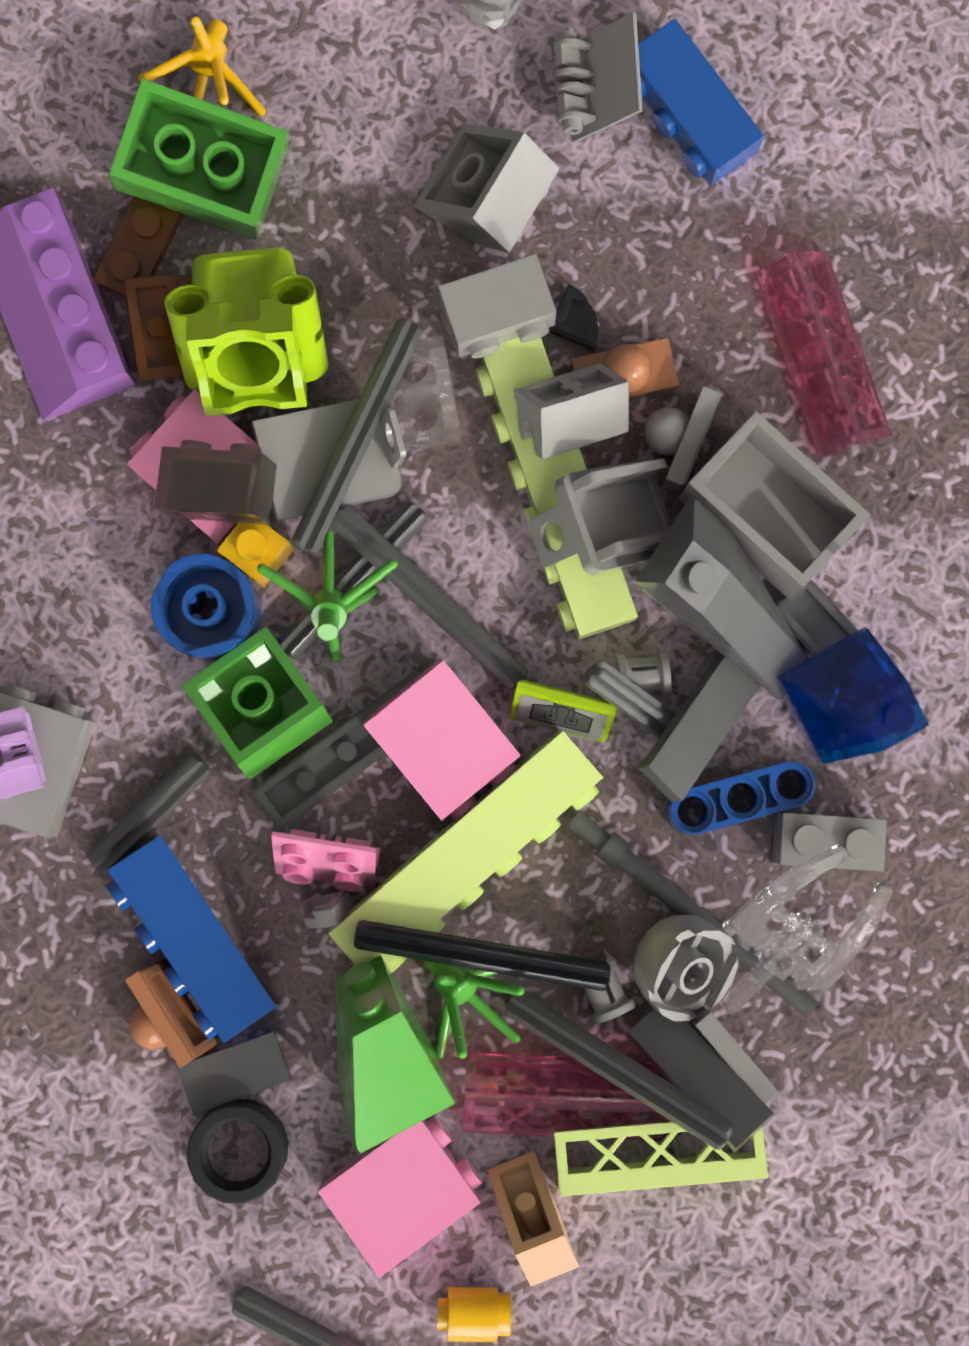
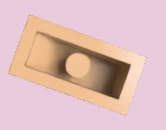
[487,1151,579,1286]

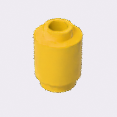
[437,1287,511,1342]

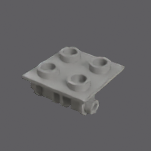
[553,12,643,142]

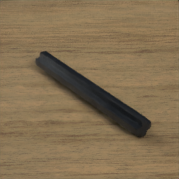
[354,920,611,991]

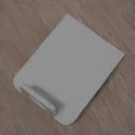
[251,399,406,522]
[529,458,672,575]

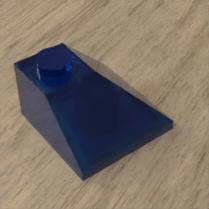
[777,627,929,764]

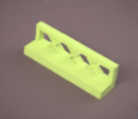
[554,1121,768,1197]

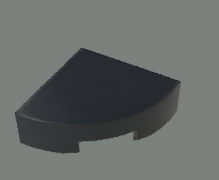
[549,284,599,351]

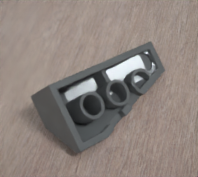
[635,498,808,700]

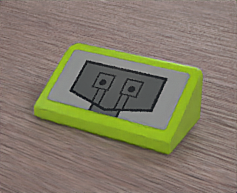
[510,679,617,742]

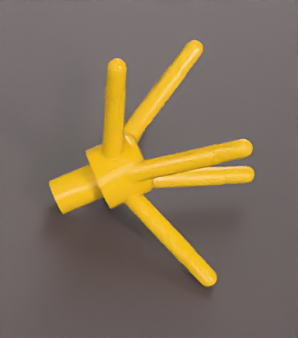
[138,16,266,116]

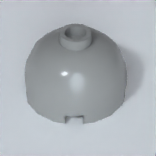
[633,915,738,1021]

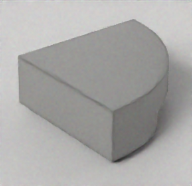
[299,890,353,928]

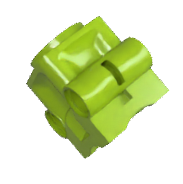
[164,248,329,416]

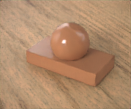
[570,338,679,400]
[125,959,217,1068]

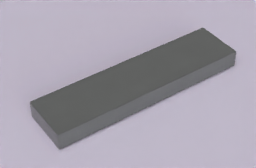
[251,671,417,832]

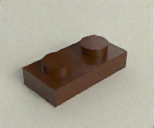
[93,197,183,298]

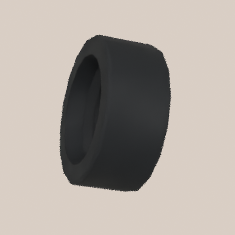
[187,1099,288,1204]

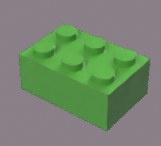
[109,78,289,240]

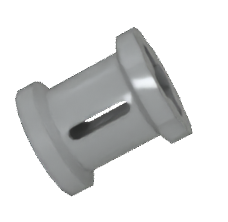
[616,651,671,696]
[584,958,636,1024]

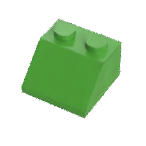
[182,626,333,780]

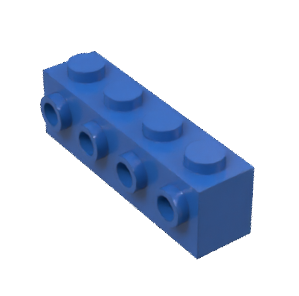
[105,835,276,1043]

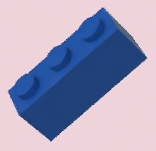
[638,18,764,186]

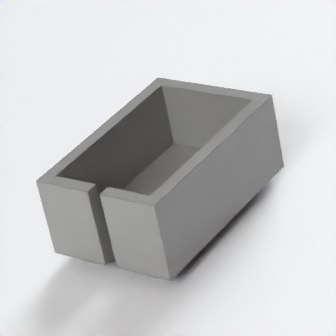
[678,411,870,600]

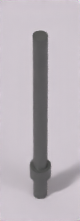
[567,810,817,1017]

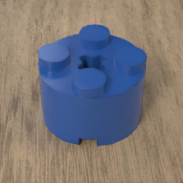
[151,553,261,661]

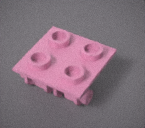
[271,829,381,893]

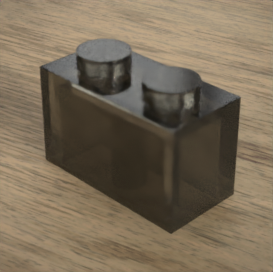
[154,440,277,525]

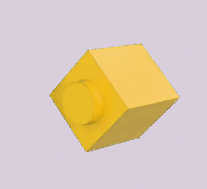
[217,511,294,588]

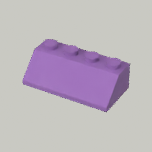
[0,188,136,421]

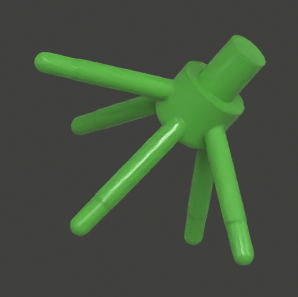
[257,529,398,662]
[424,961,525,1060]

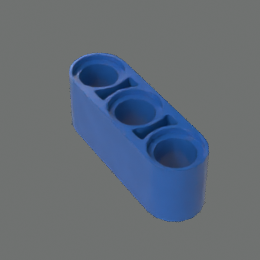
[666,761,815,835]

